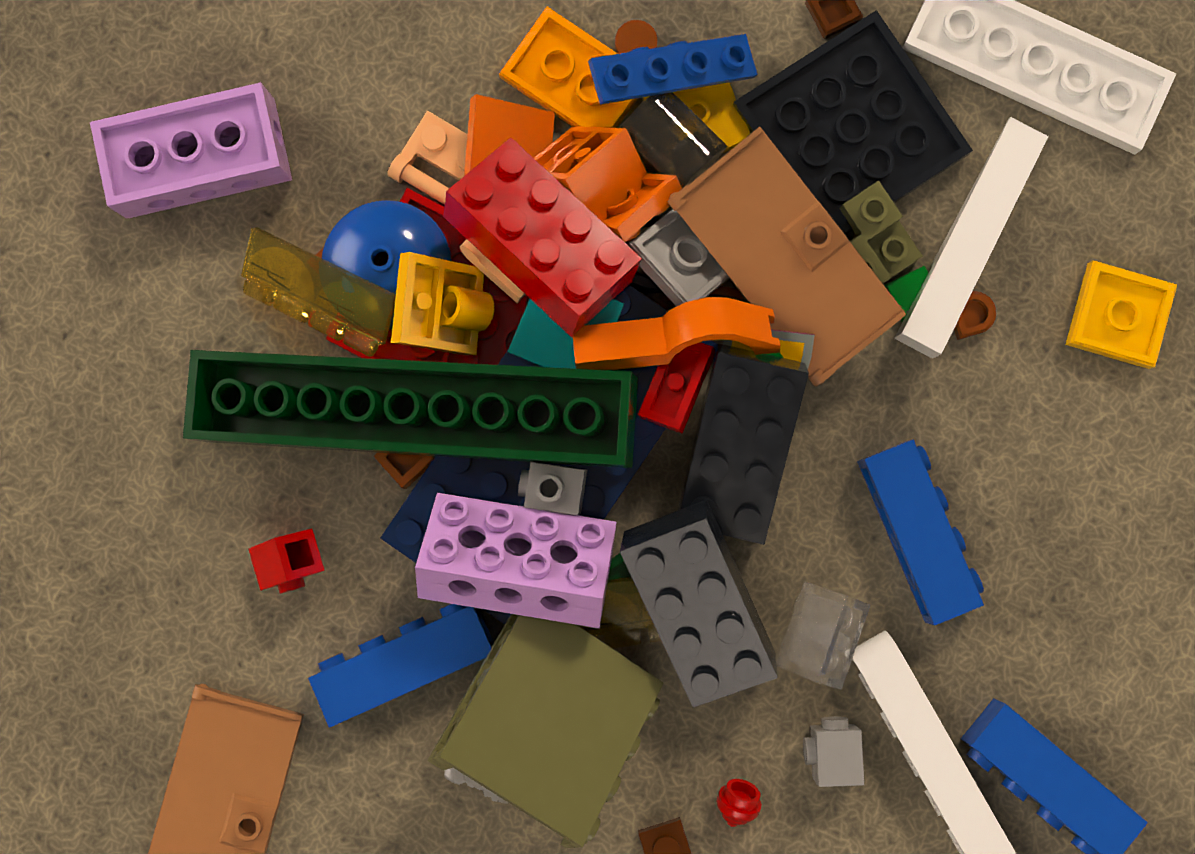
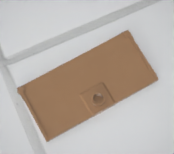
[667,127,906,387]
[148,684,304,854]

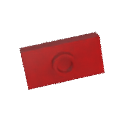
[638,342,716,434]

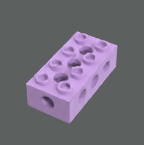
[90,82,292,219]
[415,493,617,628]

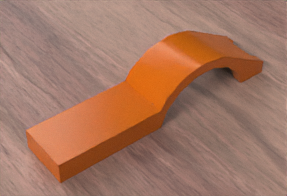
[573,297,781,370]

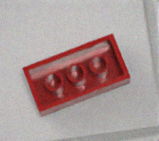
[444,137,642,338]

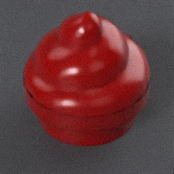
[716,779,762,827]

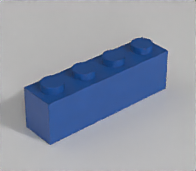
[857,439,984,626]
[308,604,494,728]
[961,698,1148,854]

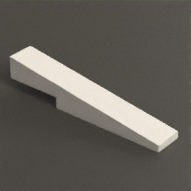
[894,117,1049,359]

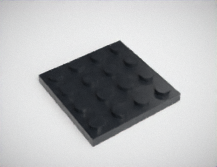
[733,10,973,235]

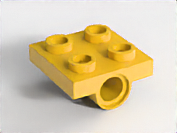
[391,252,494,356]

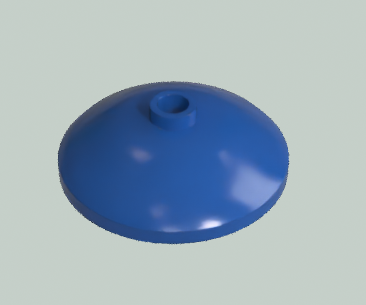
[321,200,452,330]

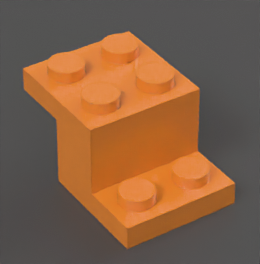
[534,126,682,242]

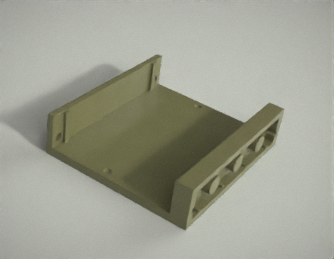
[427,614,664,848]

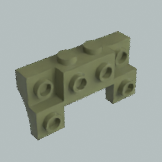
[735,181,923,303]

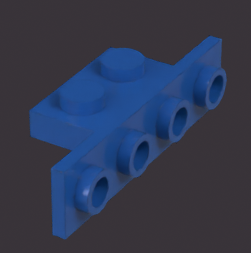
[588,34,758,104]

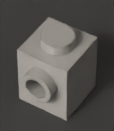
[518,462,587,516]
[803,716,864,787]

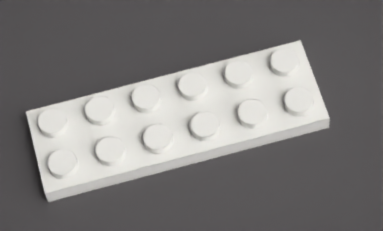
[902,0,1176,155]

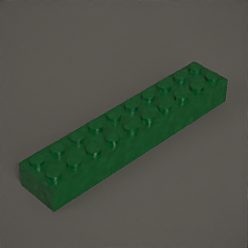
[183,350,638,468]

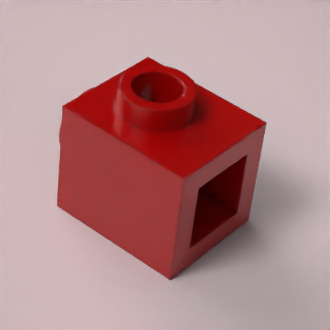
[248,528,325,594]

